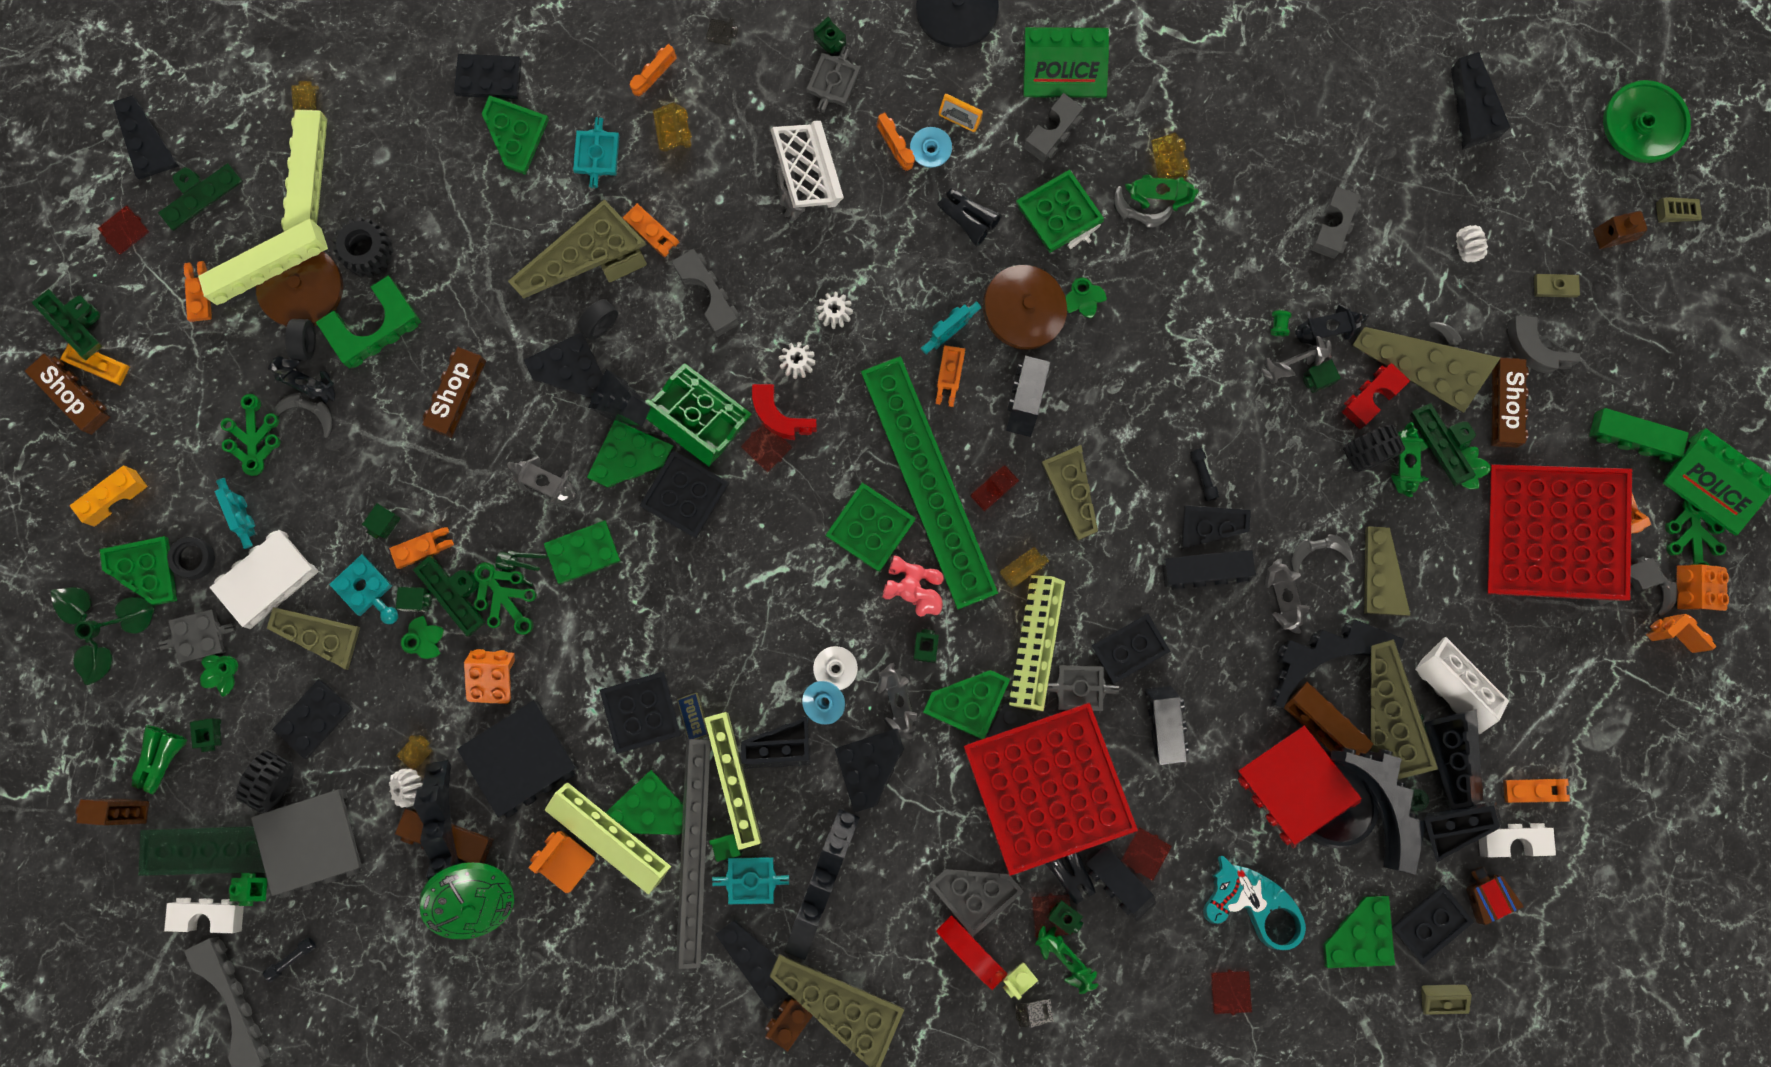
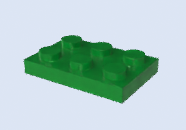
[544,520,621,585]

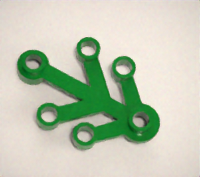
[221,394,281,476]
[1665,500,1727,565]
[474,562,537,635]

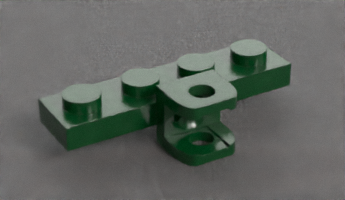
[158,163,243,231]
[32,289,103,360]
[1410,403,1476,487]
[413,556,486,637]

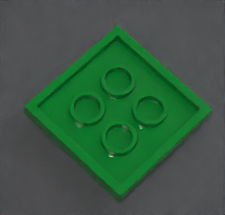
[1016,170,1104,253]
[825,482,916,573]

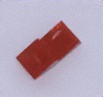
[970,465,1019,512]

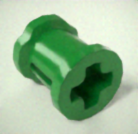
[1270,310,1292,337]

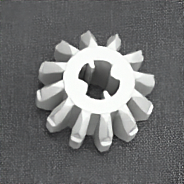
[1456,225,1488,263]
[816,292,853,329]
[779,342,815,379]
[389,769,423,808]

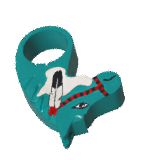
[1203,856,1306,950]

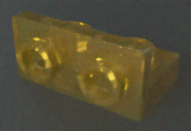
[653,102,691,152]
[1151,133,1190,179]
[1000,547,1049,589]

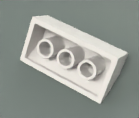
[1415,637,1509,734]

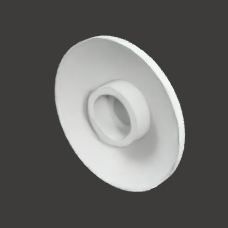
[813,646,858,690]

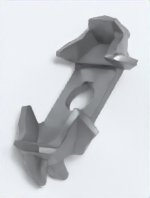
[774,151,810,222]
[1261,336,1332,383]
[507,456,576,504]
[1265,559,1310,633]
[877,663,917,739]

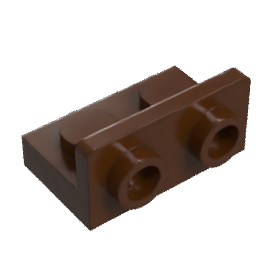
[764,997,813,1052]

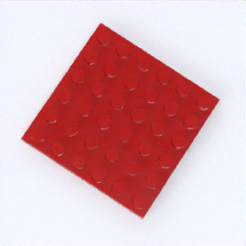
[1487,465,1632,601]
[964,703,1138,876]

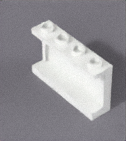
[210,530,319,629]

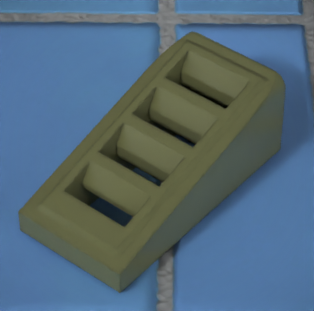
[1656,197,1702,223]

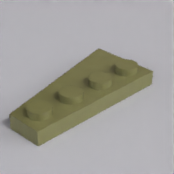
[1041,445,1098,541]
[1364,526,1410,616]
[267,607,360,670]

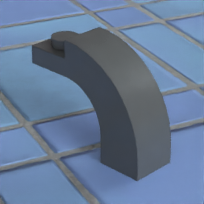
[1508,316,1580,374]

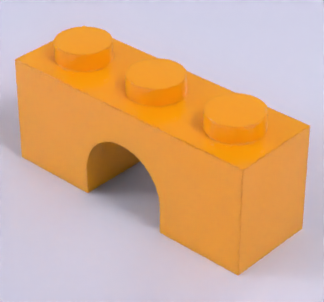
[70,465,148,527]

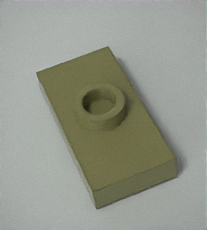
[1534,274,1580,298]

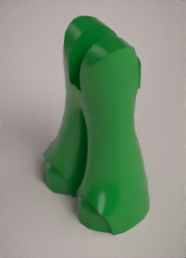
[131,725,187,794]

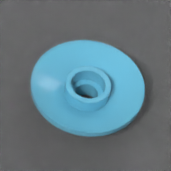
[910,127,952,168]
[802,681,845,725]

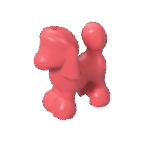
[882,556,944,617]

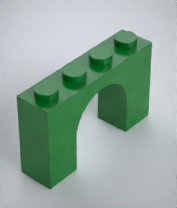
[316,275,421,369]

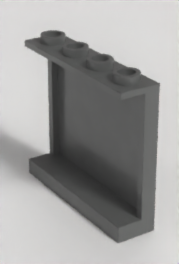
[251,789,367,899]

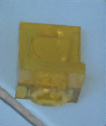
[291,81,319,112]
[396,735,433,770]

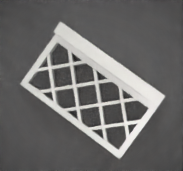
[771,121,844,208]

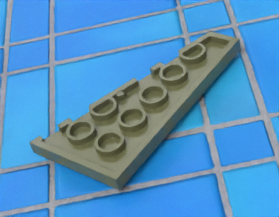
[508,199,646,299]
[1352,327,1500,413]
[1371,639,1438,779]
[770,954,904,1067]

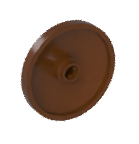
[256,252,343,327]
[983,265,1067,350]

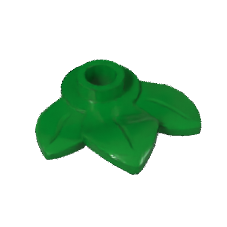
[1066,277,1107,318]
[1461,447,1491,489]
[401,616,444,659]
[200,654,238,697]

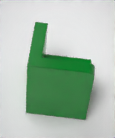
[709,834,743,862]

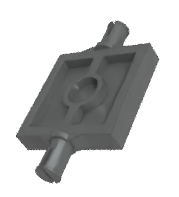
[807,46,861,113]
[158,610,236,663]
[1047,665,1119,711]

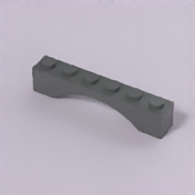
[184,937,270,1067]

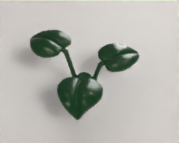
[51,587,155,685]

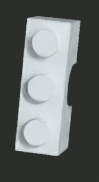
[1479,823,1556,857]
[164,898,244,933]

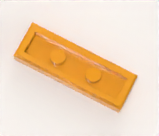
[60,343,130,386]

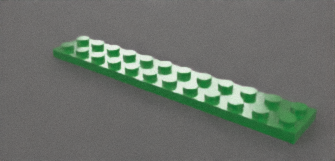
[861,356,998,610]

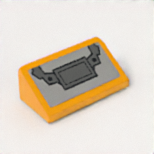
[939,94,983,132]

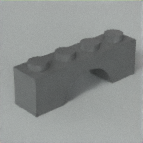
[672,248,739,337]

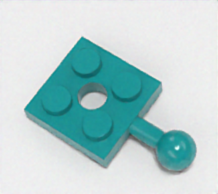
[329,554,398,624]

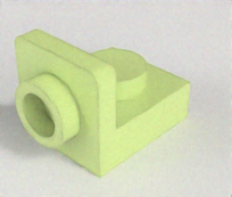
[1003,962,1038,1000]

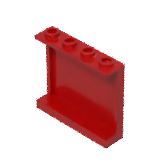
[1238,725,1362,849]

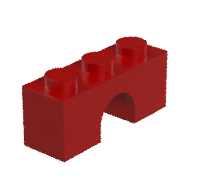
[1341,363,1410,429]

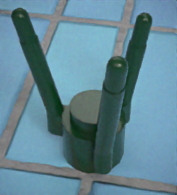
[495,550,548,587]

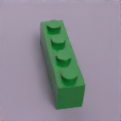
[1589,408,1689,462]

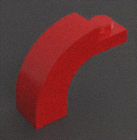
[752,384,817,440]
[936,915,1008,990]

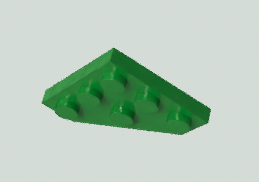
[482,95,549,175]
[587,421,674,488]
[99,536,177,605]
[923,670,1010,739]
[605,770,683,835]
[1323,895,1395,968]

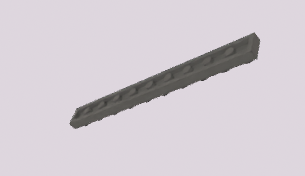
[676,739,710,969]

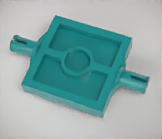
[573,117,620,188]
[921,302,981,354]
[214,478,256,549]
[712,857,789,904]

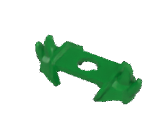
[1125,175,1199,212]
[1390,422,1429,498]
[1035,926,1099,994]

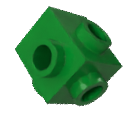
[229,873,267,906]

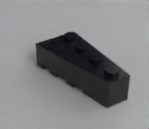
[1424,709,1484,810]

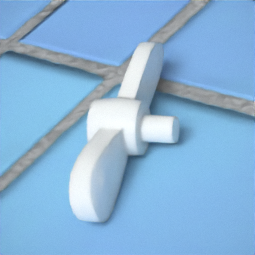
[1068,224,1101,249]

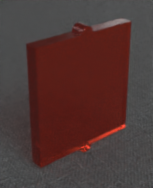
[97,206,149,255]
[741,425,792,473]
[1121,827,1172,881]
[1032,893,1073,937]
[1211,969,1252,1015]

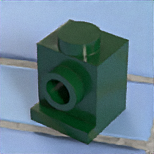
[813,16,846,56]
[914,629,939,663]
[190,718,222,753]
[1047,899,1084,935]

